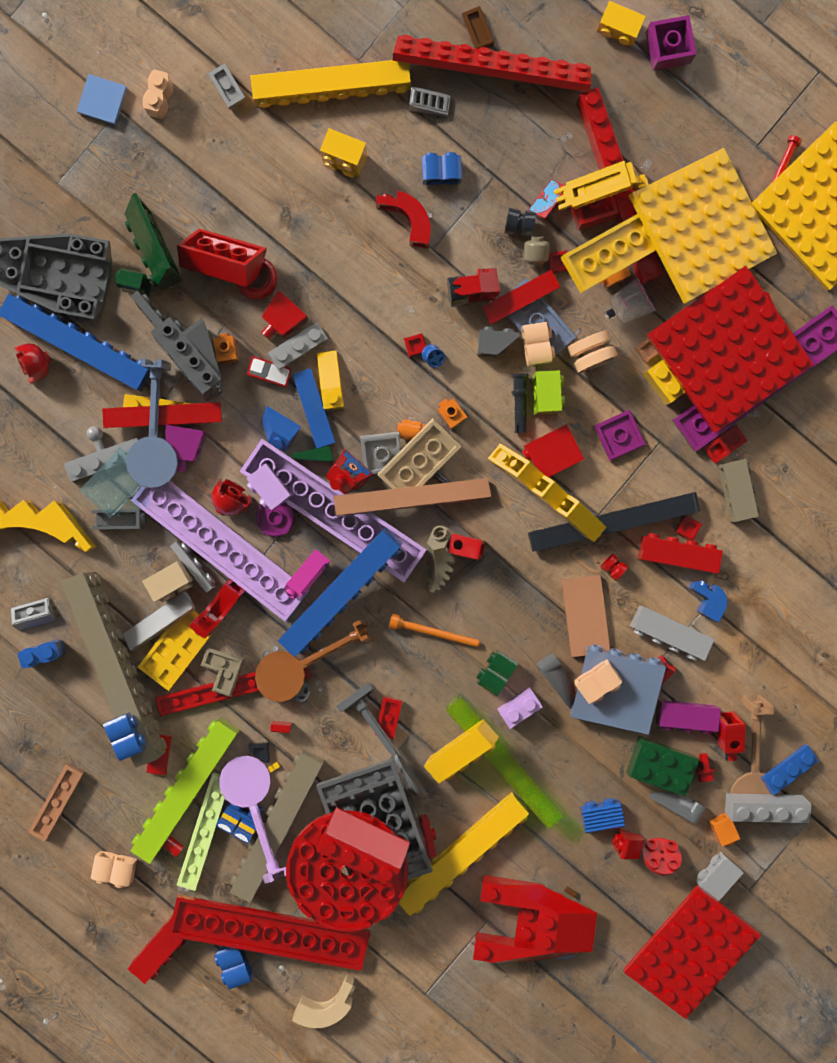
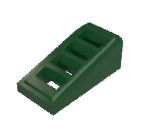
[291,446,334,463]

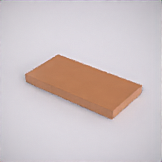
[561,575,610,657]

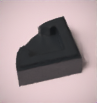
[248,742,270,762]

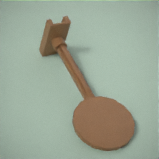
[730,695,780,795]

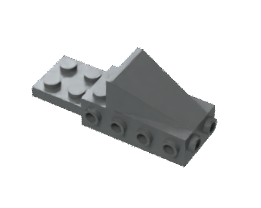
[131,291,224,401]

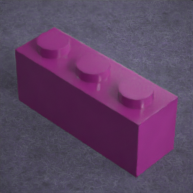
[656,700,721,734]

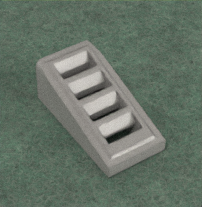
[409,87,450,116]

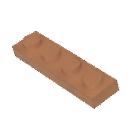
[28,763,85,842]

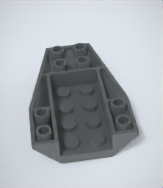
[0,234,113,320]

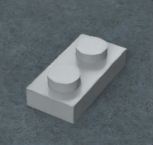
[208,64,246,110]

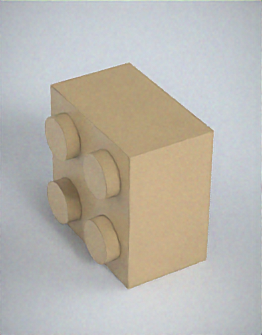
[142,561,196,603]

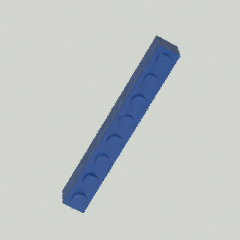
[0,294,150,392]
[278,527,403,657]

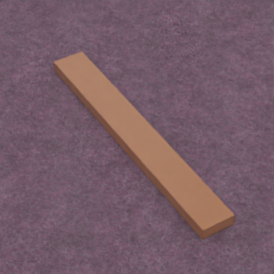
[333,478,491,517]

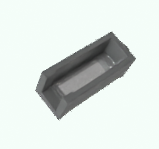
[92,509,147,530]

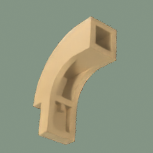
[292,974,355,1028]

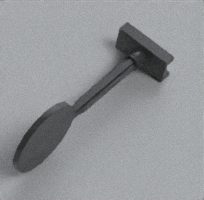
[336,683,427,799]

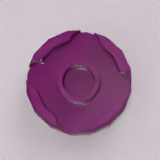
[256,502,295,537]

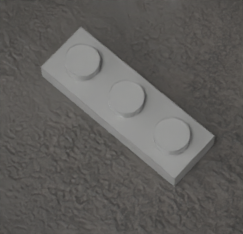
[267,322,328,371]
[170,541,216,593]

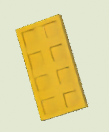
[137,611,217,691]

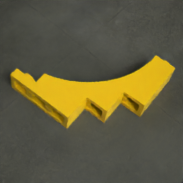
[488,444,606,542]
[0,500,97,552]

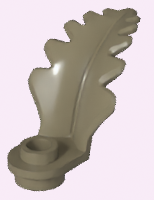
[424,526,455,593]

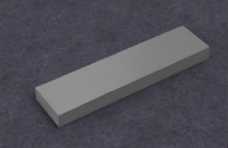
[123,592,196,651]

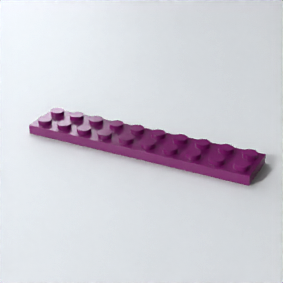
[672,305,837,452]

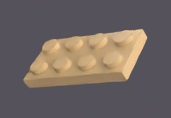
[378,418,462,489]

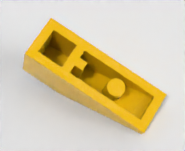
[317,351,345,411]

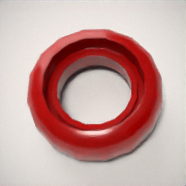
[236,258,278,300]

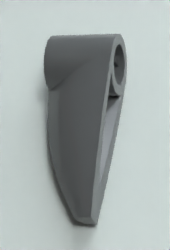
[536,652,572,708]
[649,792,708,825]

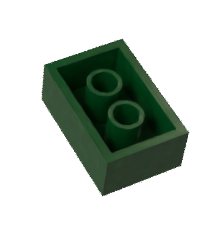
[626,736,699,796]

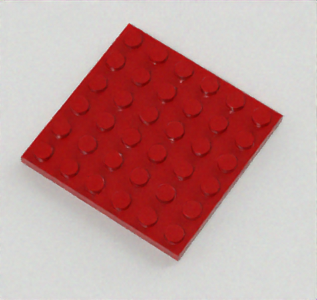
[646,266,814,433]

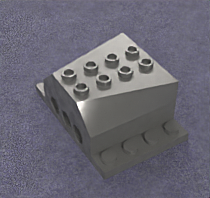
[316,758,433,880]

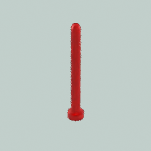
[759,135,802,219]

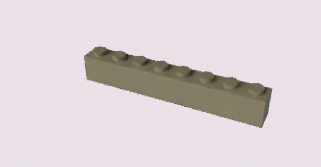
[229,750,324,903]

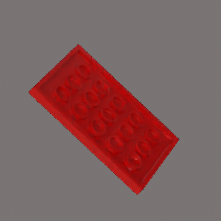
[624,885,761,1019]

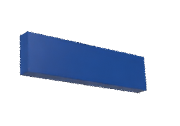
[292,368,335,448]

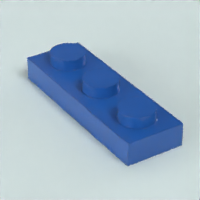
[760,744,819,795]

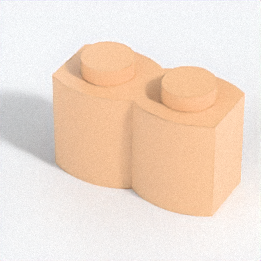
[143,69,173,120]
[521,322,555,367]
[575,659,622,704]
[91,851,137,888]

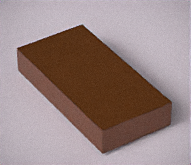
[462,6,494,49]

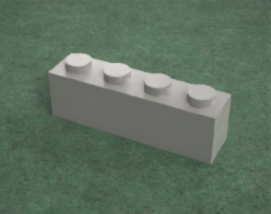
[630,605,715,661]
[725,793,812,823]

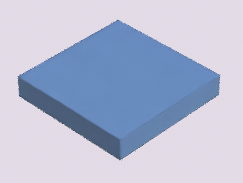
[77,74,128,126]

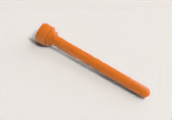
[388,613,480,647]

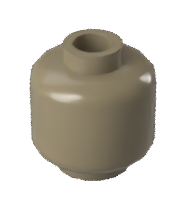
[524,236,550,266]

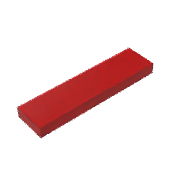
[482,270,560,325]

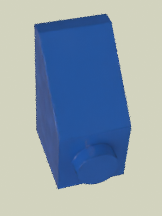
[261,406,301,452]

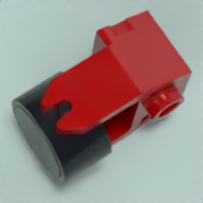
[447,268,500,307]

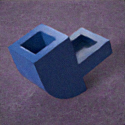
[688,580,727,622]

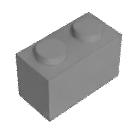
[696,852,744,901]

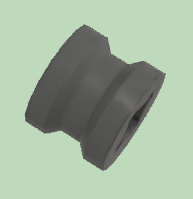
[293,681,311,702]

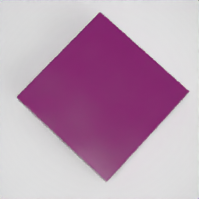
[594,410,646,461]

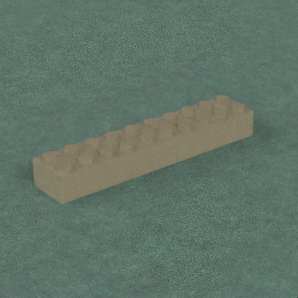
[61,571,167,768]

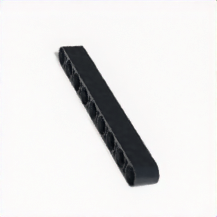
[528,492,701,552]

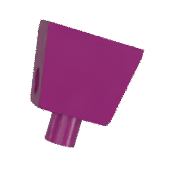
[166,425,207,472]

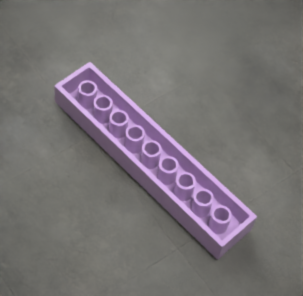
[240,439,426,582]

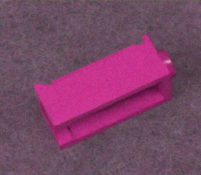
[284,549,331,601]

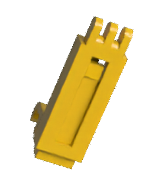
[554,161,649,210]

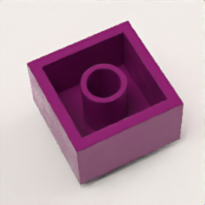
[645,15,696,71]

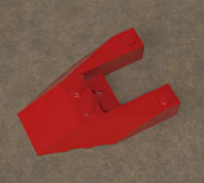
[473,875,597,963]

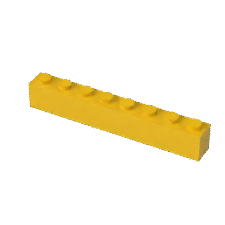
[250,60,411,108]
[399,792,529,916]

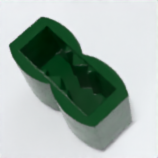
[114,268,152,297]
[476,650,518,696]

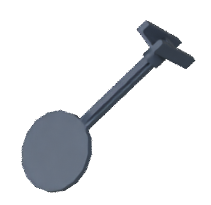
[126,358,178,488]

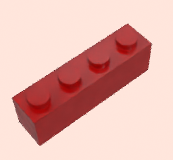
[638,533,723,574]
[127,915,186,984]

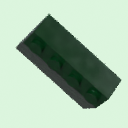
[124,193,183,290]

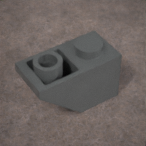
[477,327,519,357]

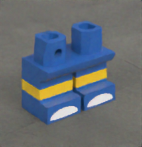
[216,803,263,844]

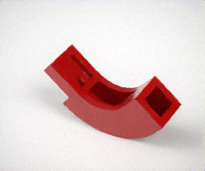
[376,191,431,249]
[189,579,245,639]

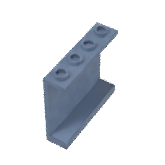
[570,644,666,735]

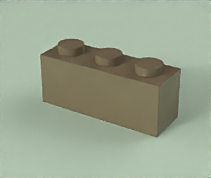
[718,459,760,522]

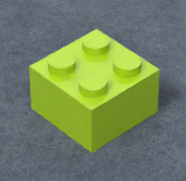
[532,370,565,416]

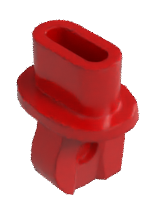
[695,753,716,782]

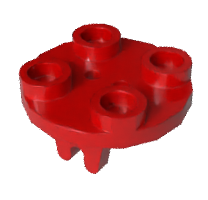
[642,838,682,876]

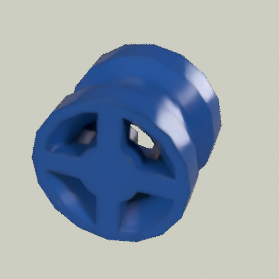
[422,344,445,368]

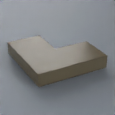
[201,647,245,697]

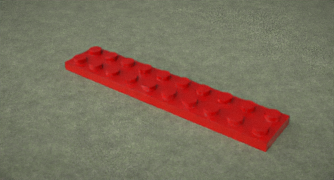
[392,35,591,92]
[168,894,370,971]

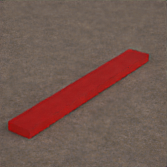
[155,659,311,716]

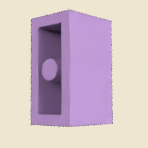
[246,463,292,510]
[497,687,542,729]

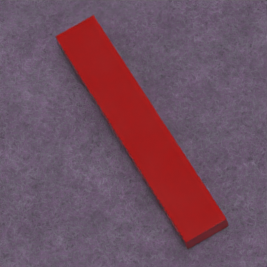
[102,402,223,428]

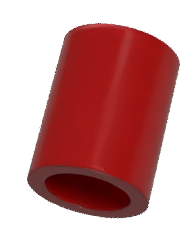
[162,836,184,857]

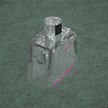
[604,277,655,324]

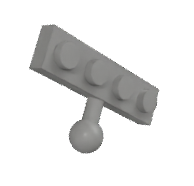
[63,426,140,482]

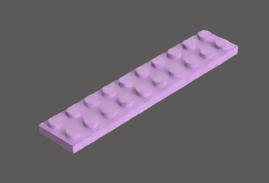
[131,481,310,621]

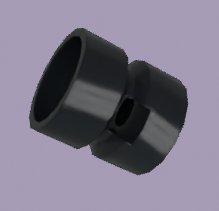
[504,208,536,238]

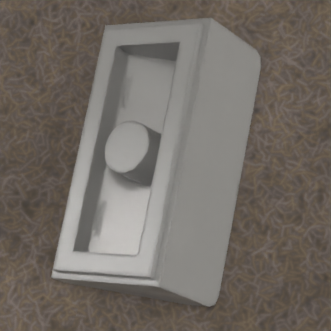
[11,598,55,631]

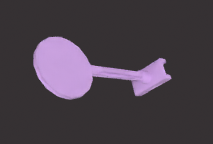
[219,756,286,883]

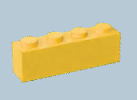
[424,719,499,783]

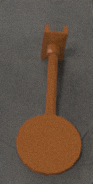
[255,620,376,702]

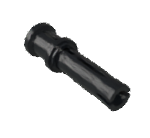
[511,373,529,433]

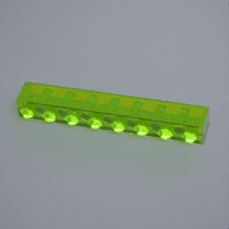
[445,694,563,829]

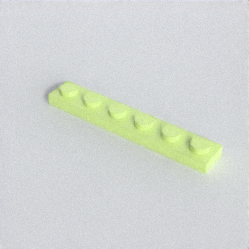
[177,772,225,891]

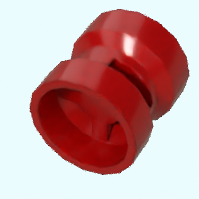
[600,553,628,581]

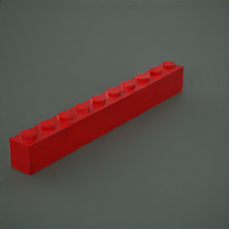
[576,87,662,286]

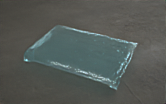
[79,447,141,518]

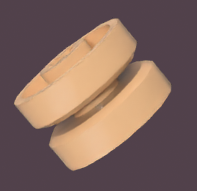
[567,330,618,373]

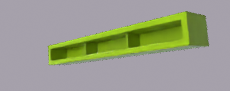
[130,717,240,864]

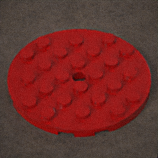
[286,810,408,931]

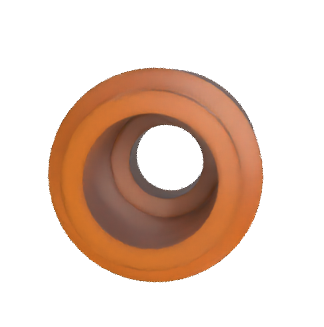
[397,419,426,440]

